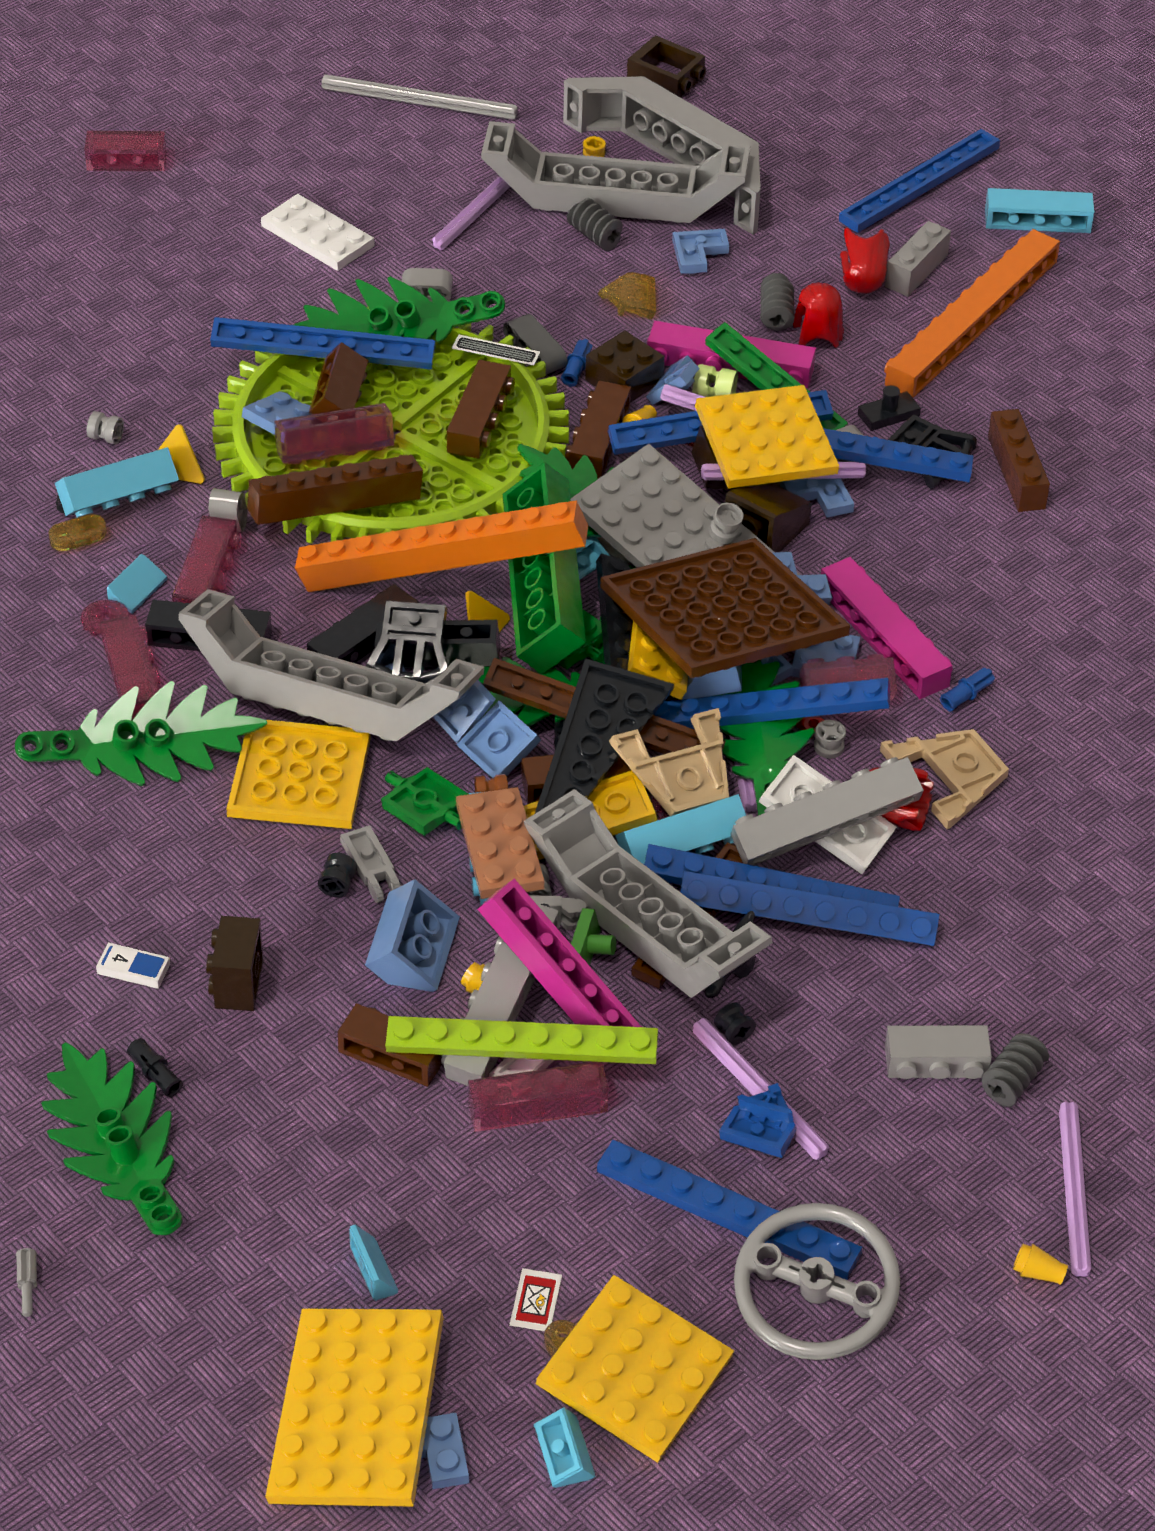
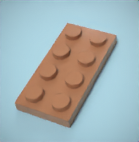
[456,787,544,899]

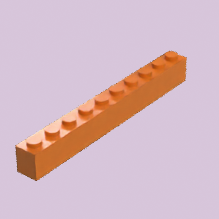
[884,229,1060,398]
[295,500,588,592]

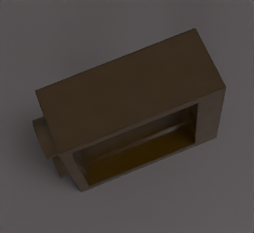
[627,35,706,98]

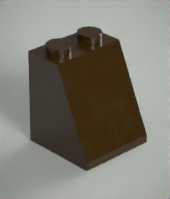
[725,483,811,552]

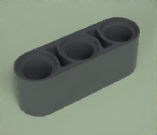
[503,313,568,375]

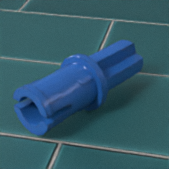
[561,339,592,387]
[940,668,995,712]

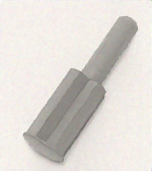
[16,1248,37,1317]

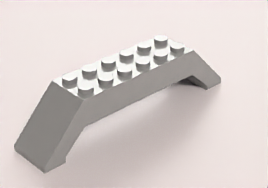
[563,76,761,235]
[481,121,750,223]
[179,589,484,741]
[524,789,773,998]

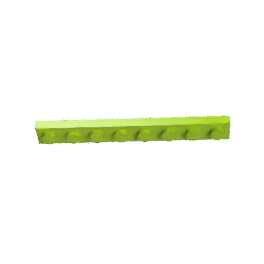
[385,1016,658,1064]

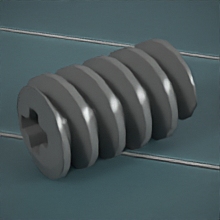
[567,198,623,251]
[760,273,795,331]
[981,1033,1049,1107]

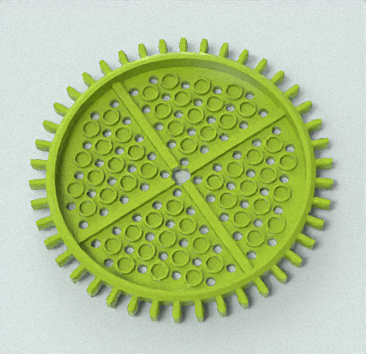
[212,307,569,544]

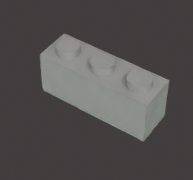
[885,221,951,297]
[885,1025,992,1079]

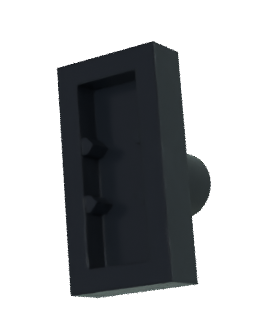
[858,385,921,431]

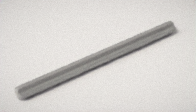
[321,74,518,120]

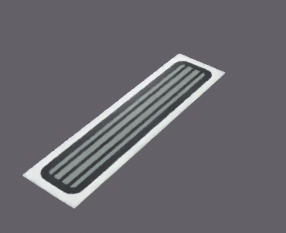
[452,335,540,366]

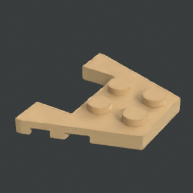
[609,708,729,816]
[880,729,1009,829]

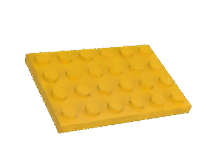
[265,1309,444,1507]

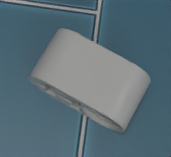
[401,268,453,303]
[208,488,248,532]

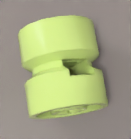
[692,364,738,397]

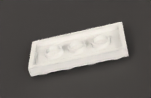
[261,194,374,271]
[759,755,897,874]

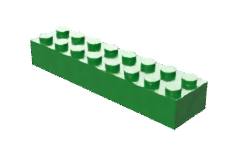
[502,462,586,674]

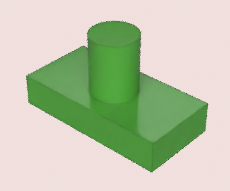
[571,908,616,966]

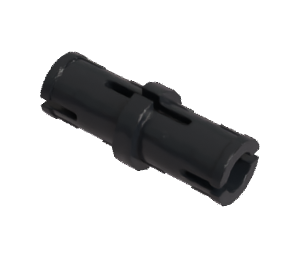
[127,1038,183,1097]

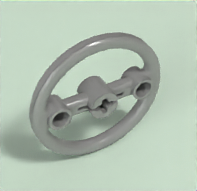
[734,1203,900,1360]

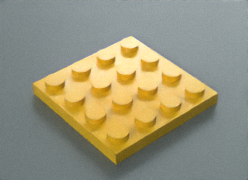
[695,385,839,489]
[226,720,371,829]
[536,1275,734,1463]

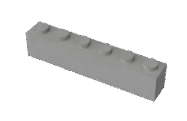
[730,757,924,866]
[441,903,560,1091]

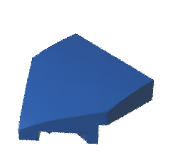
[719,1083,796,1158]

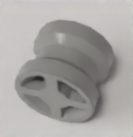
[814,720,846,759]

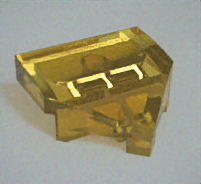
[598,272,656,319]

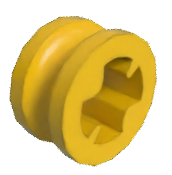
[582,136,606,157]

